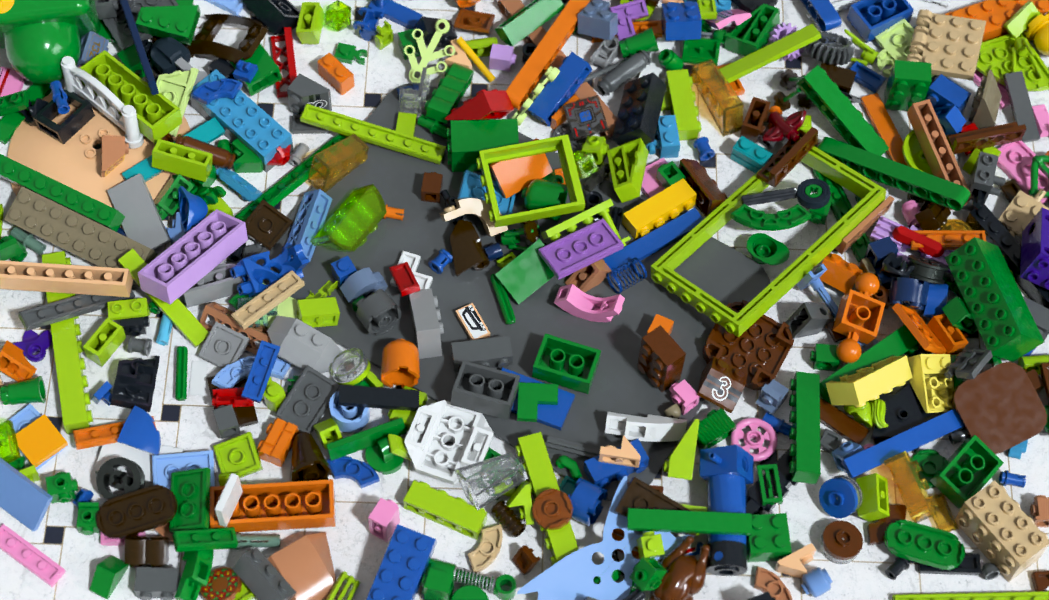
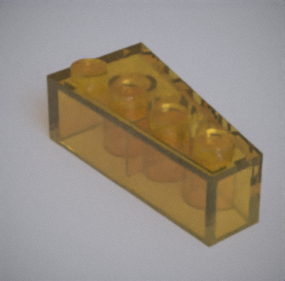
[690,59,743,137]

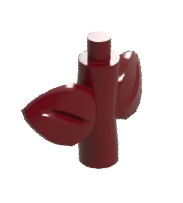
[762,110,806,142]

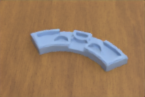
[211,355,292,389]

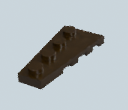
[613,477,697,537]

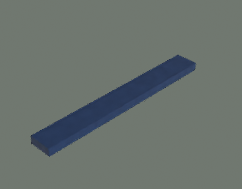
[119,0,159,95]

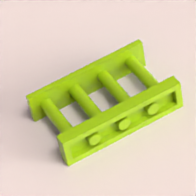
[541,198,630,246]

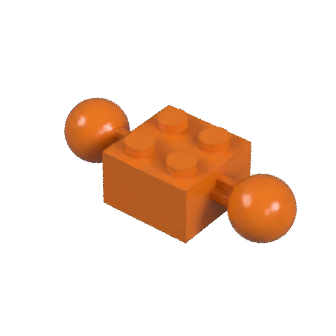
[833,272,886,364]

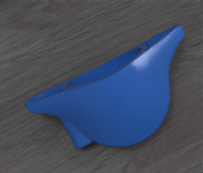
[178,186,208,233]

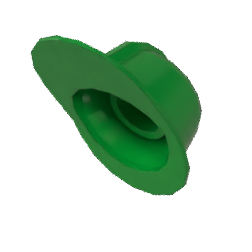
[747,233,790,265]

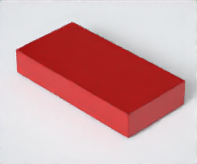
[389,262,420,297]

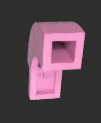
[554,284,625,322]

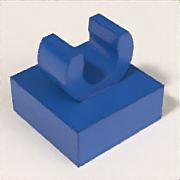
[233,60,258,83]
[91,381,113,406]

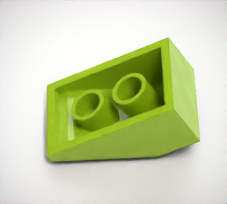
[663,419,700,480]

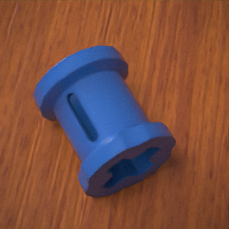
[693,137,715,161]
[428,249,453,274]

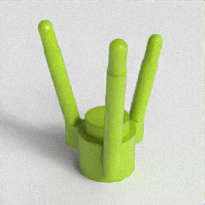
[844,29,879,66]
[1011,37,1043,78]

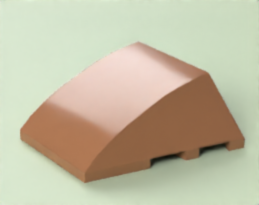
[268,532,339,600]

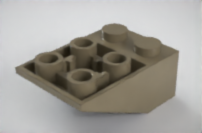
[968,70,1002,129]

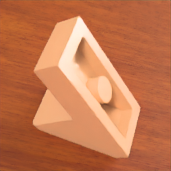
[445,38,472,70]
[598,435,641,468]
[774,543,816,579]

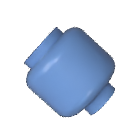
[800,567,833,598]

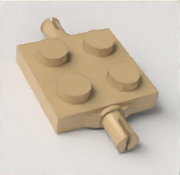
[998,189,1049,237]

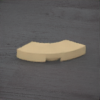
[468,524,502,574]

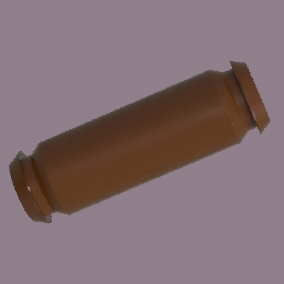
[175,134,236,170]

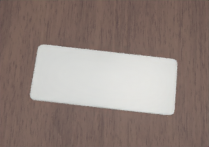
[189,361,208,395]

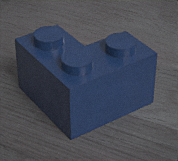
[864,236,901,290]

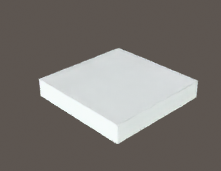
[215,473,243,527]

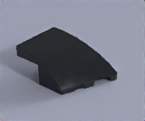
[110,356,160,412]

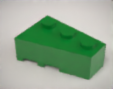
[724,3,780,56]
[136,5,201,45]

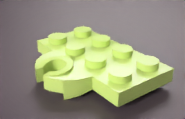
[875,18,935,78]

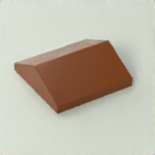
[454,9,495,34]

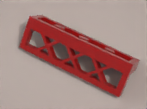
[271,27,297,98]

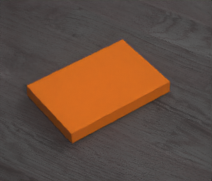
[489,138,553,199]
[892,303,947,354]

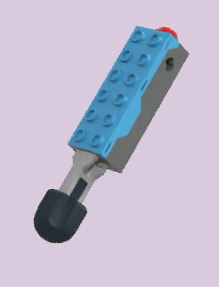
[149,37,294,173]

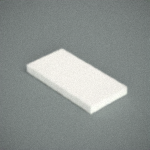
[94,442,184,484]

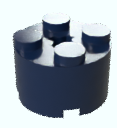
[888,277,930,311]

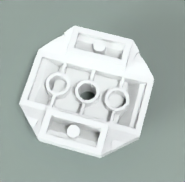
[404,400,494,485]

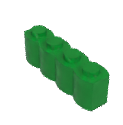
[424,64,474,124]

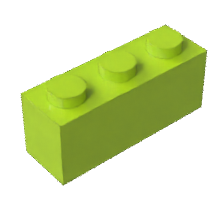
[152,139,213,182]

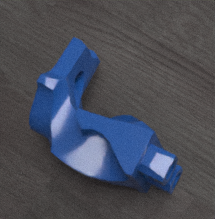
[230,242,310,298]

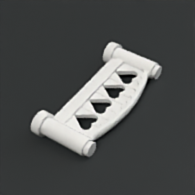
[61,56,144,149]

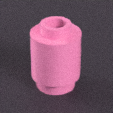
[902,200,921,228]

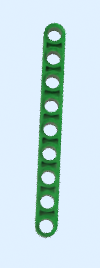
[817,137,971,211]

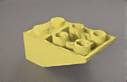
[907,354,955,413]

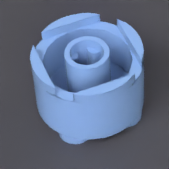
[329,391,370,433]

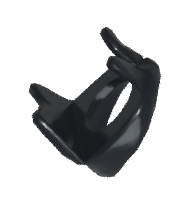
[19,98,49,126]
[880,252,915,279]

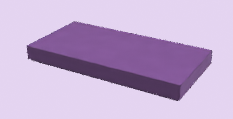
[538,219,624,280]

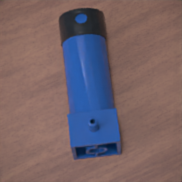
[700,444,754,576]

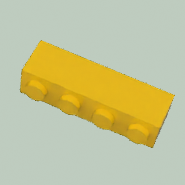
[622,178,697,239]

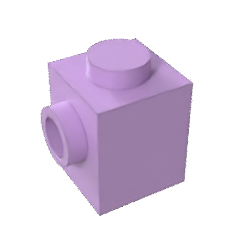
[489,44,517,72]

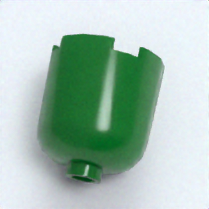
[522,179,568,221]

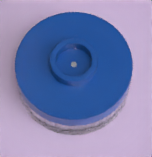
[819,475,863,518]

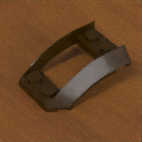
[187,14,268,65]

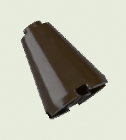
[291,432,331,482]

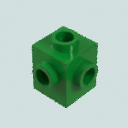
[45,472,78,504]
[629,557,667,591]

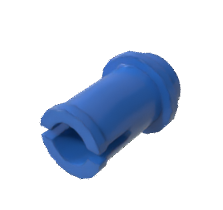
[999,470,1026,488]

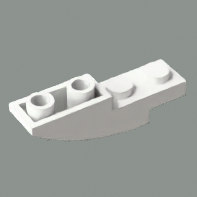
[605,412,687,442]

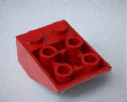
[445,89,514,120]

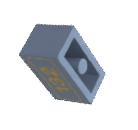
[76,31,109,67]

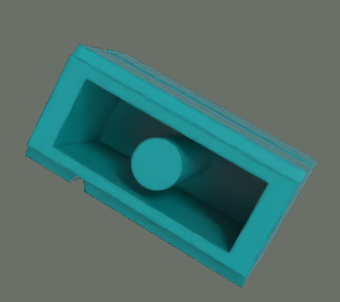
[730,136,773,173]

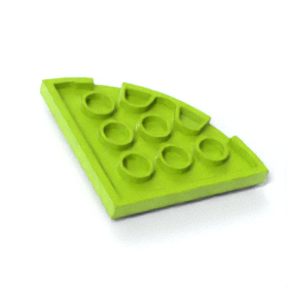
[976,32,1049,91]

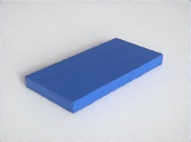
[501,367,575,431]

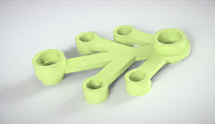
[404,19,456,83]
[512,66,560,126]

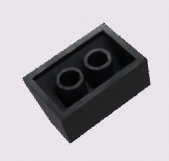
[241,0,300,35]

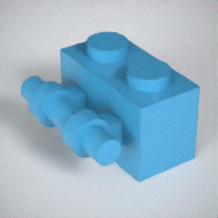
[645,115,680,159]

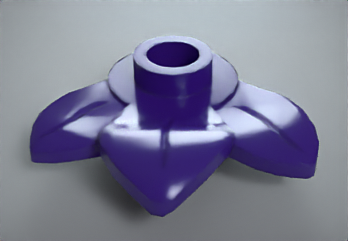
[13,330,52,362]

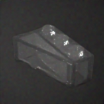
[454,452,528,510]

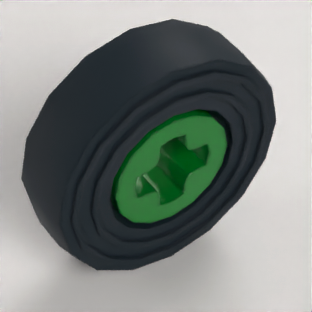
[797,178,831,209]

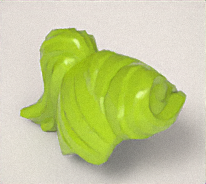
[844,399,889,429]

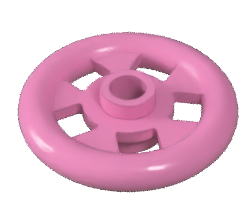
[730,418,778,462]

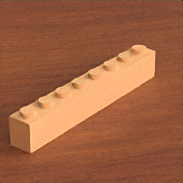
[0,260,133,297]

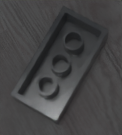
[612,73,667,146]

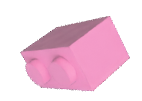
[368,498,400,542]

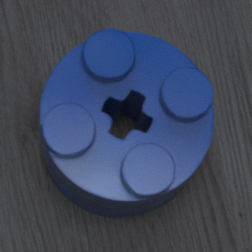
[568,478,608,526]

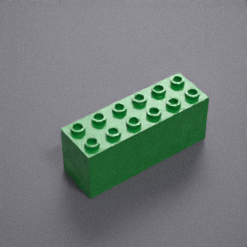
[945,237,1044,362]

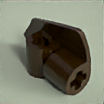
[450,220,490,276]

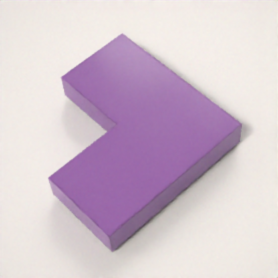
[610,0,649,41]

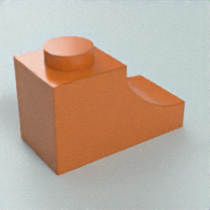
[0,340,37,382]

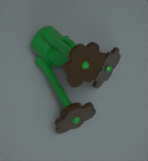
[773,69,815,111]
[501,220,547,251]

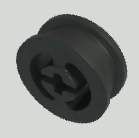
[905,255,949,284]
[96,457,145,500]

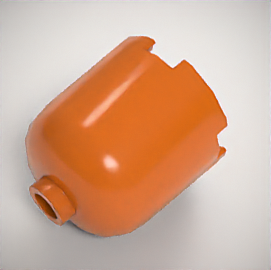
[381,339,420,389]

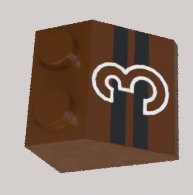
[697,356,747,413]

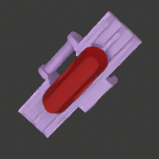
[870,216,955,274]

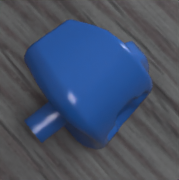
[73,488,94,508]

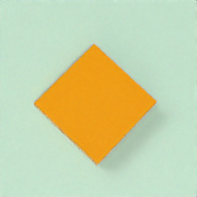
[11,414,68,468]

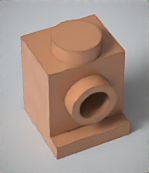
[1030,495,1049,527]

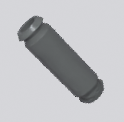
[597,50,651,96]

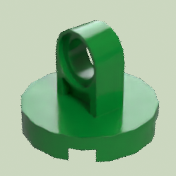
[365,437,405,475]

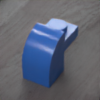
[923,282,948,318]

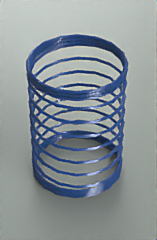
[606,257,647,294]

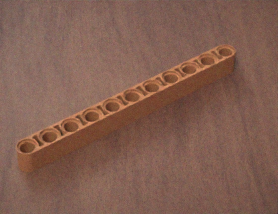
[497,0,617,139]

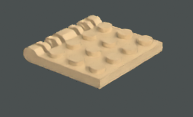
[906,9,986,81]

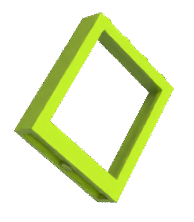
[476,134,586,228]

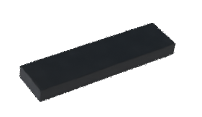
[339,385,419,411]

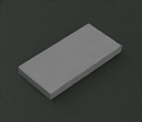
[107,173,171,250]

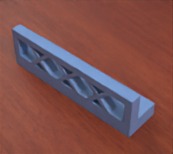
[287,189,332,261]

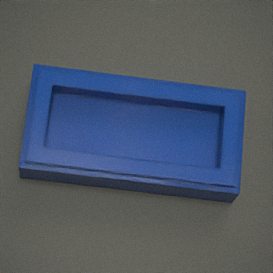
[849,61,886,93]

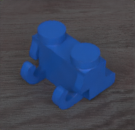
[353,7,385,41]

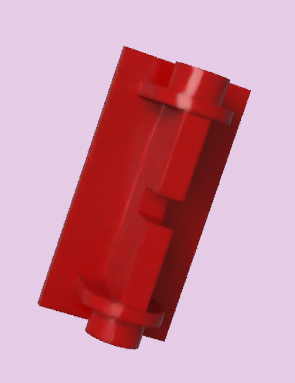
[212,387,254,408]

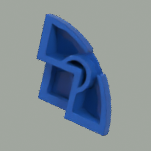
[117,406,161,455]

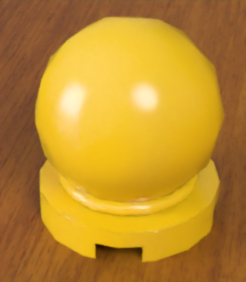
[1023,11,1049,56]

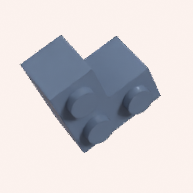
[578,0,618,41]

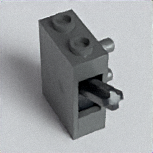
[962,151,1006,211]

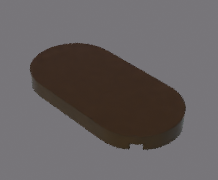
[96,485,178,539]

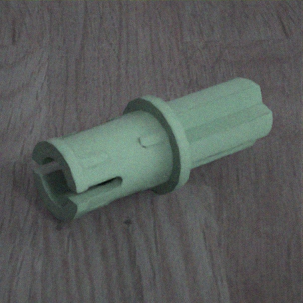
[10,227,46,255]

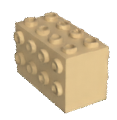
[954,480,1049,583]

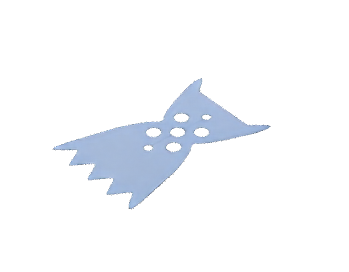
[517,476,687,600]

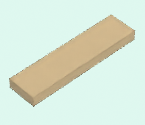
[231,270,305,330]

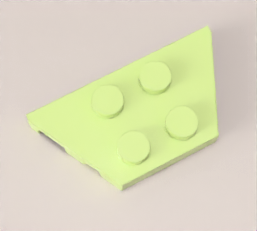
[156,68,199,137]

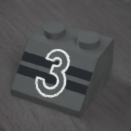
[287,73,332,115]

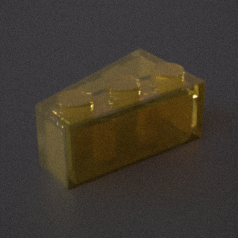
[308,134,369,193]
[884,451,938,523]

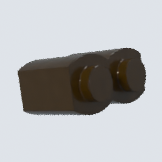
[124,536,169,568]

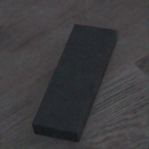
[918,553,981,576]

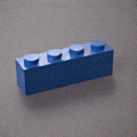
[528,52,593,127]

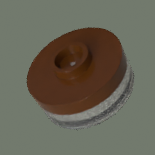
[819,520,863,564]

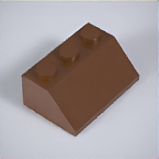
[679,159,727,217]

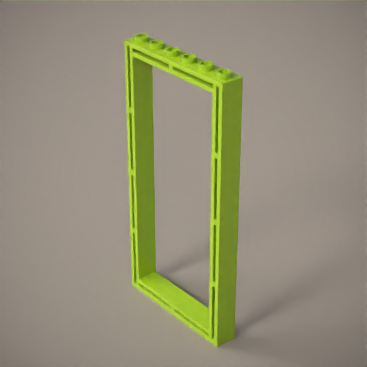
[651,138,886,337]

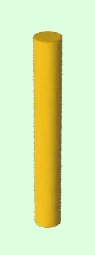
[456,37,496,83]

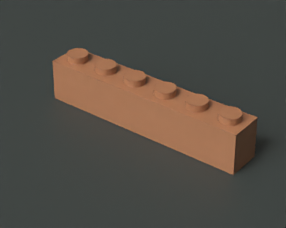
[907,99,973,210]

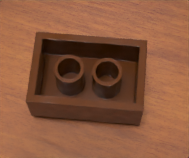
[637,325,686,392]

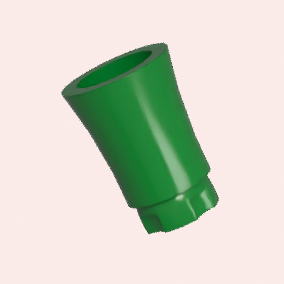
[619,27,659,58]
[0,376,46,405]

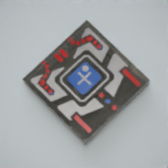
[563,95,609,141]

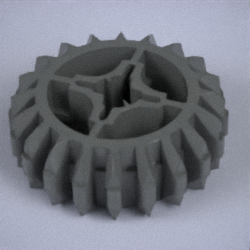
[805,31,854,66]

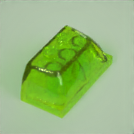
[310,184,387,252]

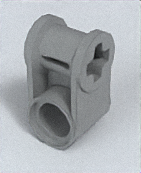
[590,37,619,69]

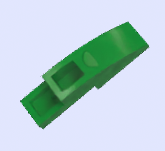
[174,550,214,600]

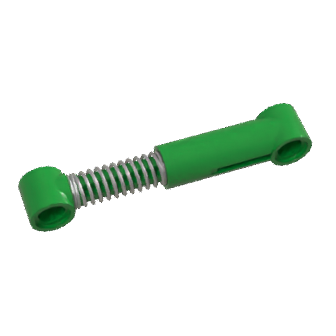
[425,558,516,600]

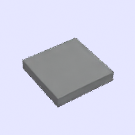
[197,322,251,369]

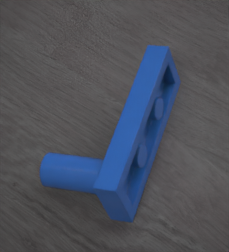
[368,0,423,30]
[241,340,280,403]

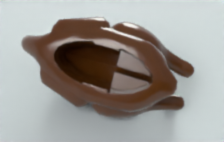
[649,535,710,600]

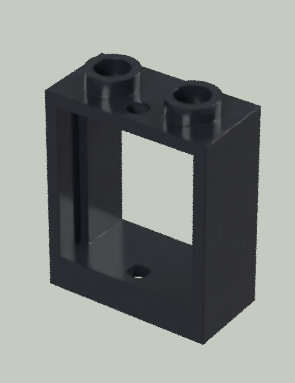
[33,89,95,144]

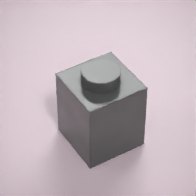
[213,404,241,439]

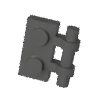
[944,349,993,379]

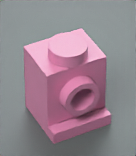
[669,379,700,415]

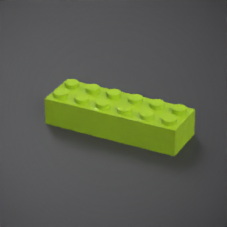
[80,50,182,144]

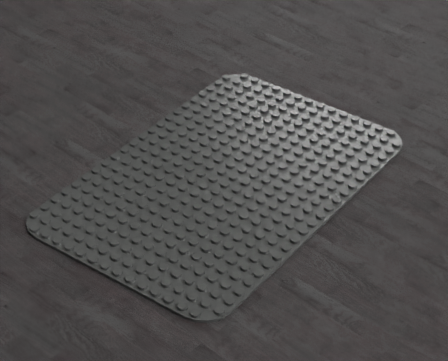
[256,83,770,501]

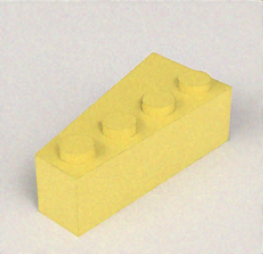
[825,356,913,408]

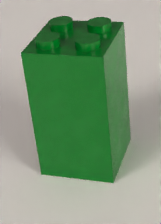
[447,119,519,172]

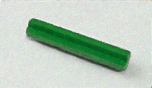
[490,273,516,325]
[175,346,188,401]

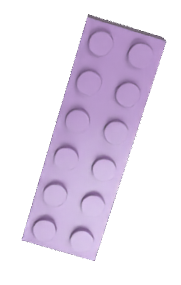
[138,209,248,304]

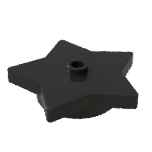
[871,383,940,453]

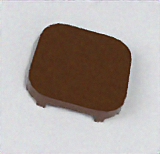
[702,300,794,390]
[951,362,1047,454]

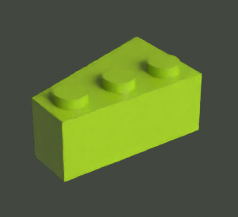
[607,138,649,203]

